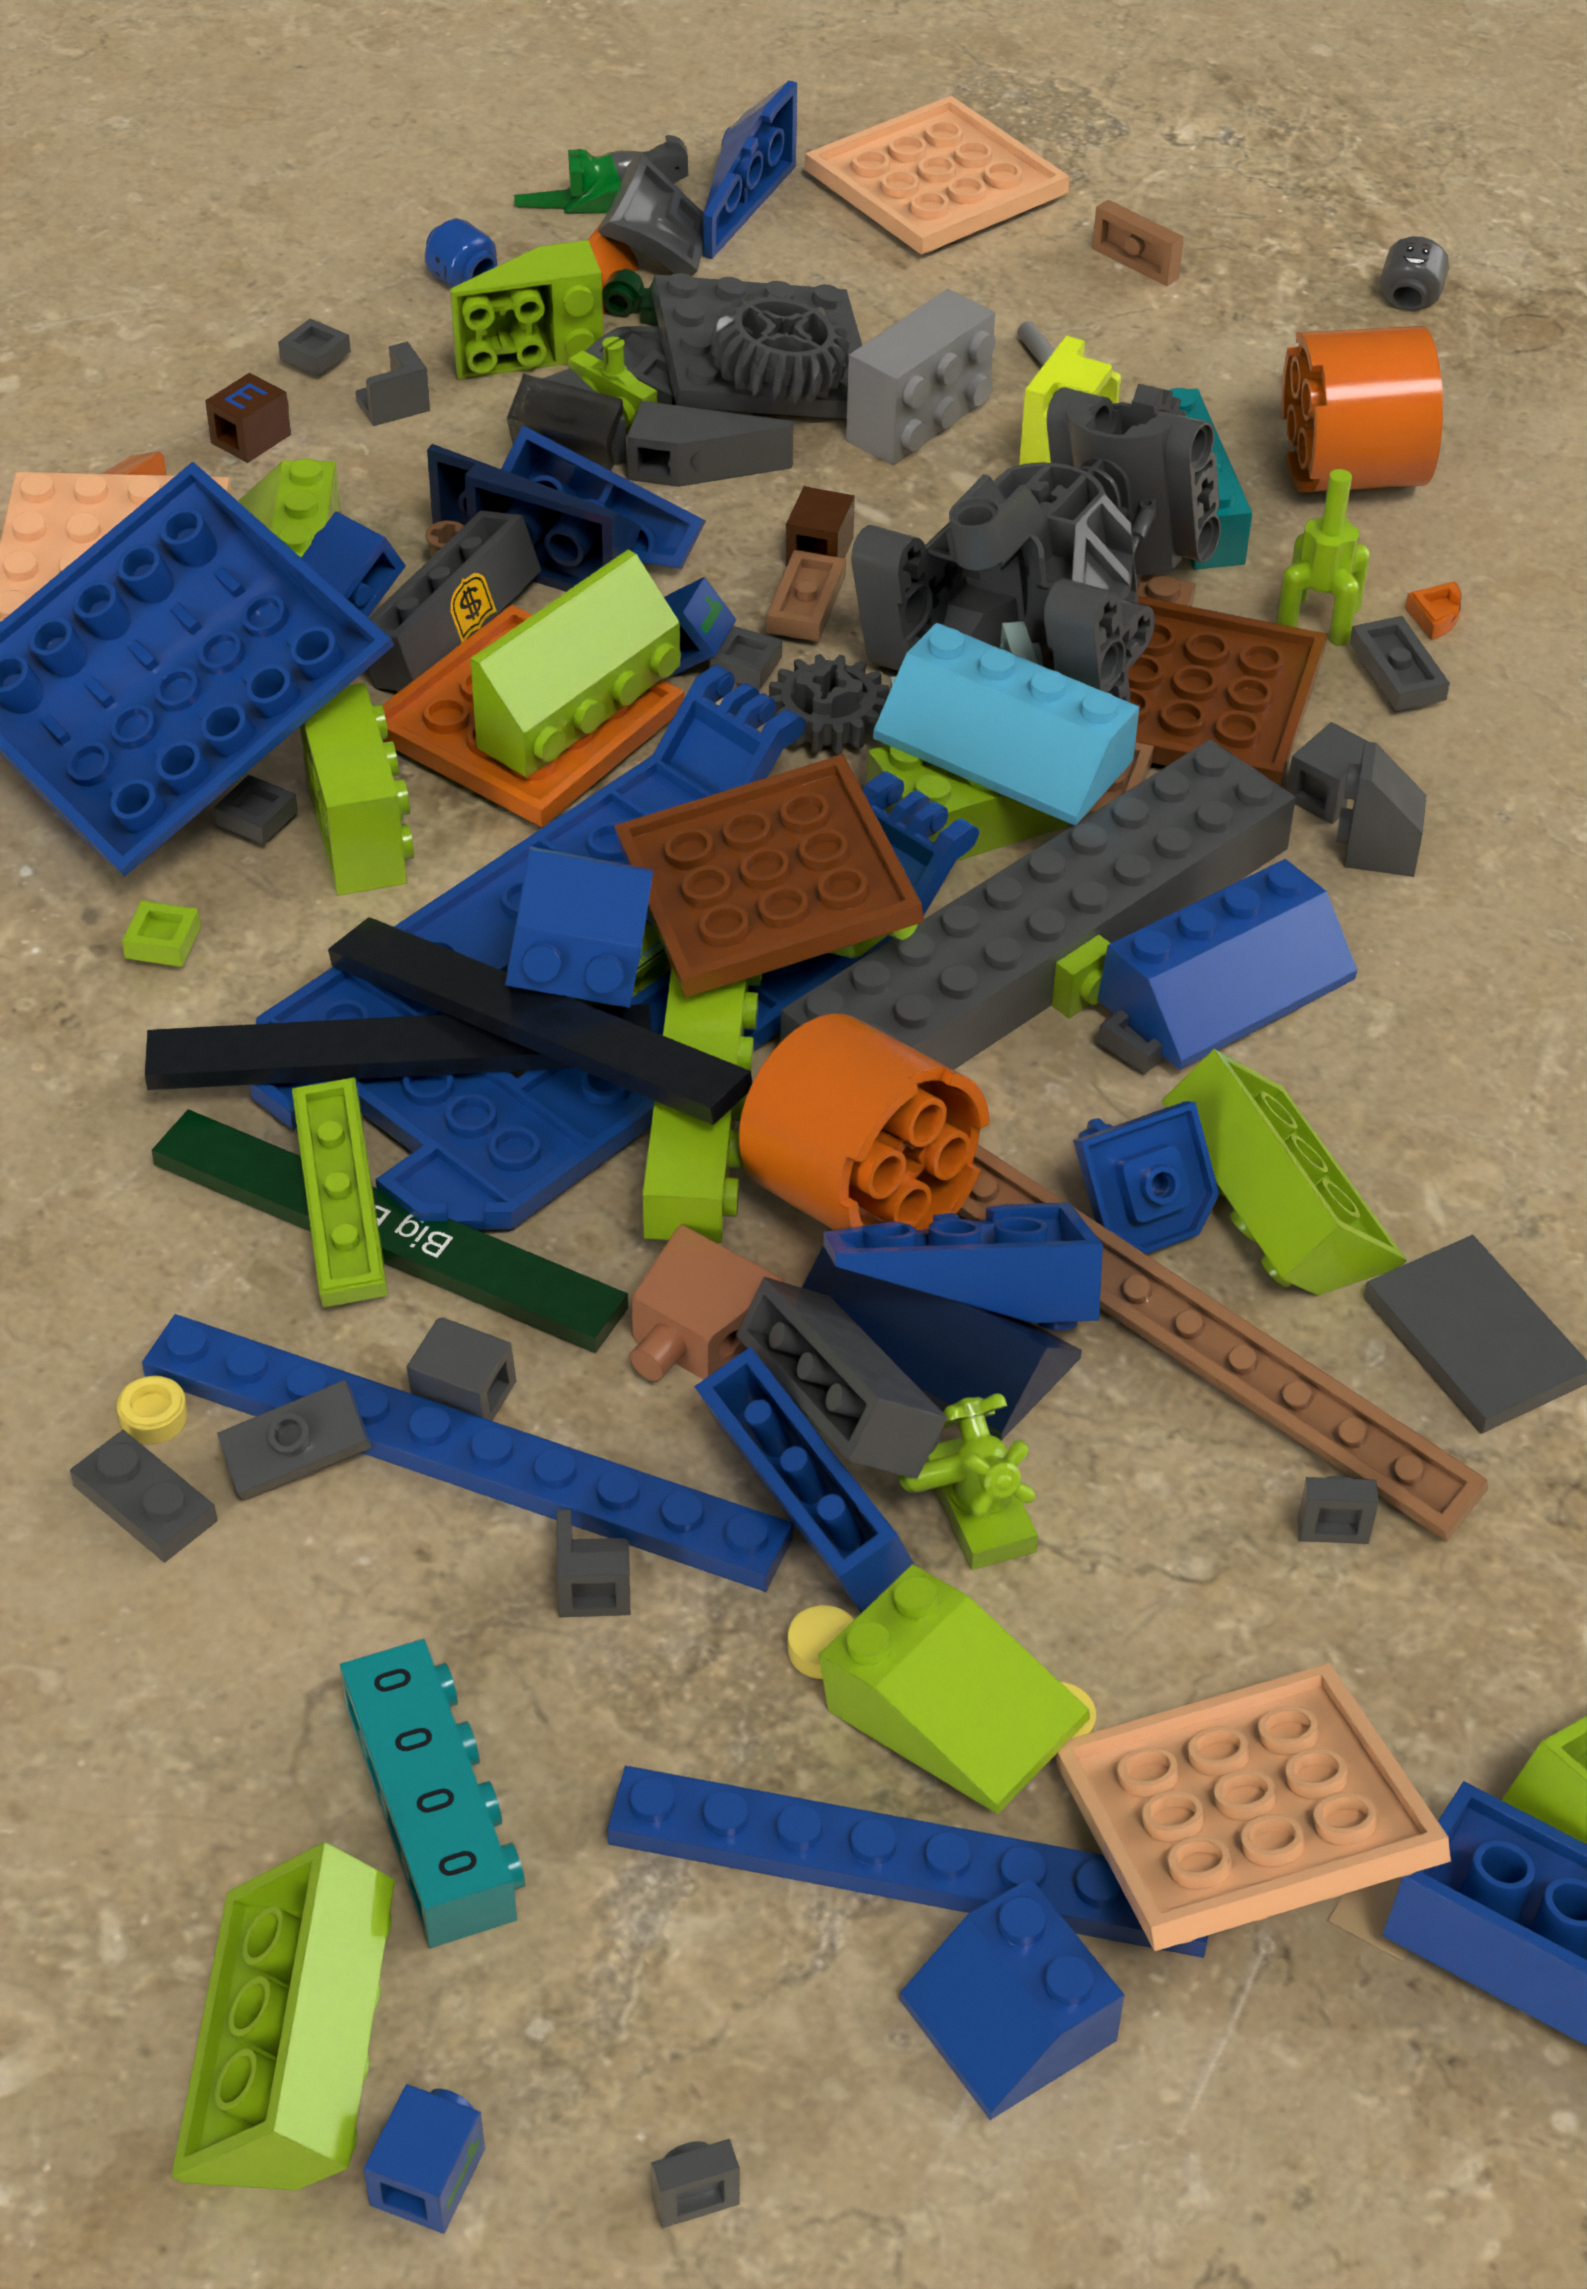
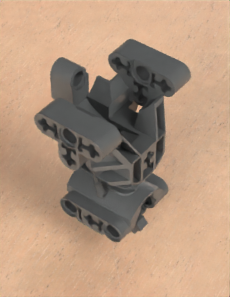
[851,384,1221,702]

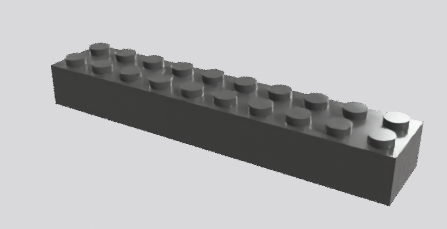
[780,739,1296,1070]

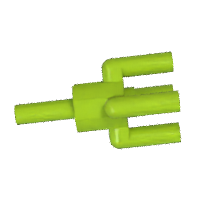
[1276,469,1370,646]

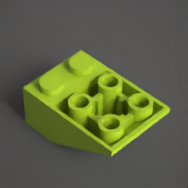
[450,240,603,379]

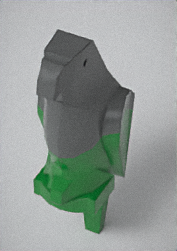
[514,135,689,213]

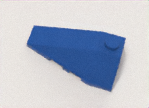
[703,80,797,259]
[501,425,706,569]
[823,1202,1103,1330]

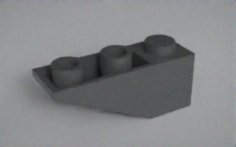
[627,401,794,487]

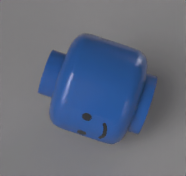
[424,218,497,288]

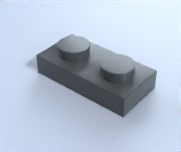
[1350,616,1450,711]
[70,1430,218,1563]

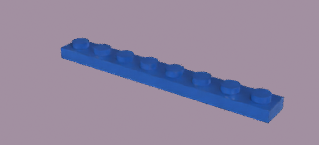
[607,1765,1208,1958]

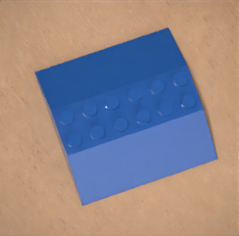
[0,462,395,877]

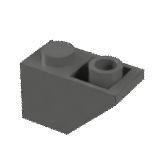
[1336,741,1427,877]

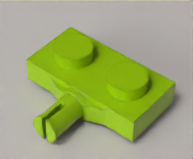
[568,336,657,433]

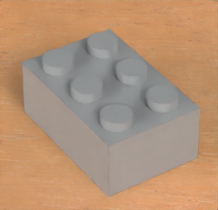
[846,289,996,466]

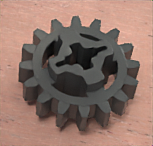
[769,654,889,753]

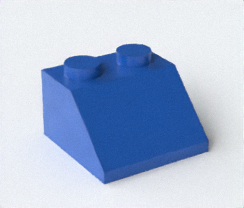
[505,847,653,1008]
[899,1877,1125,2120]

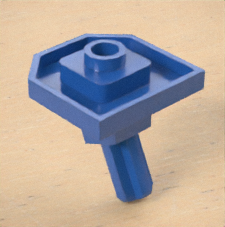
[1073,1101,1219,1254]

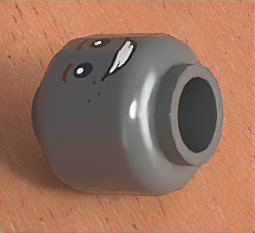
[1380,236,1449,311]

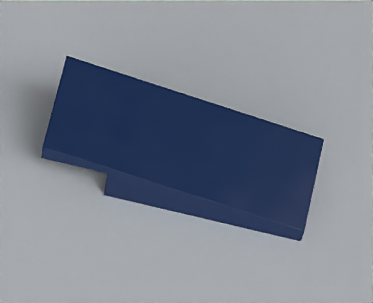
[427,444,641,592]
[802,1245,1082,1441]

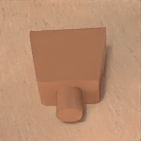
[630,1224,784,1381]

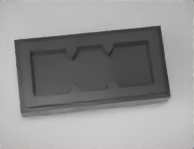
[217,1380,372,1501]

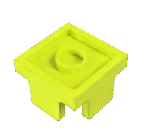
[1019,335,1121,465]

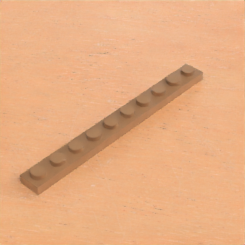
[958,1144,1488,1542]

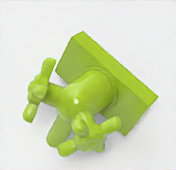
[898,1393,1038,1570]

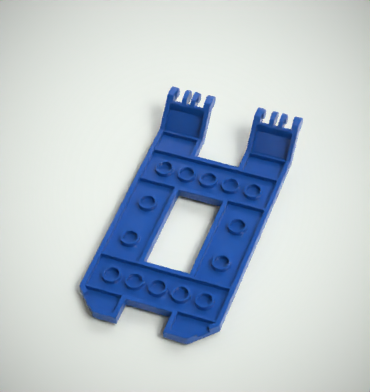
[250,665,979,1230]

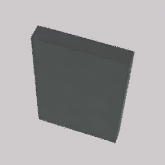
[1364,1235,1587,1433]

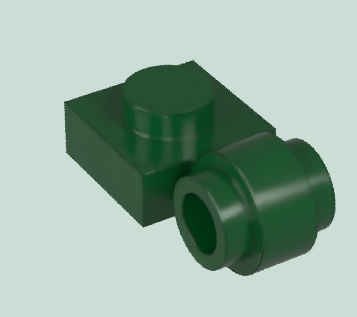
[602,269,659,326]

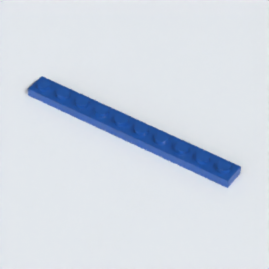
[142,1314,793,1592]

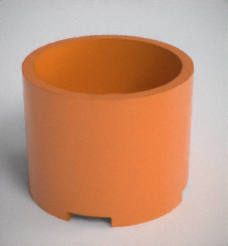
[1281,326,1443,492]
[739,1014,990,1230]

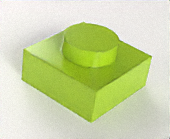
[122,900,201,967]
[1052,934,1111,1019]

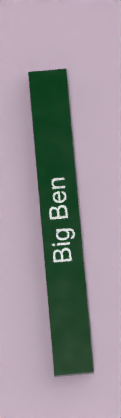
[151,1109,629,1353]

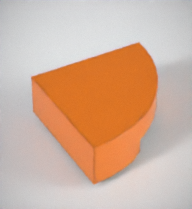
[1405,581,1462,640]

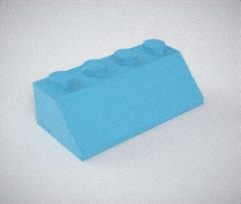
[873,623,1140,826]

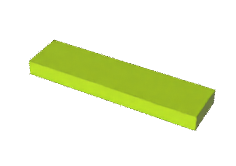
[292,1077,389,1308]

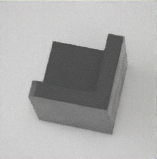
[355,341,430,426]
[1287,722,1369,824]
[406,1317,517,1421]
[557,1509,631,1618]

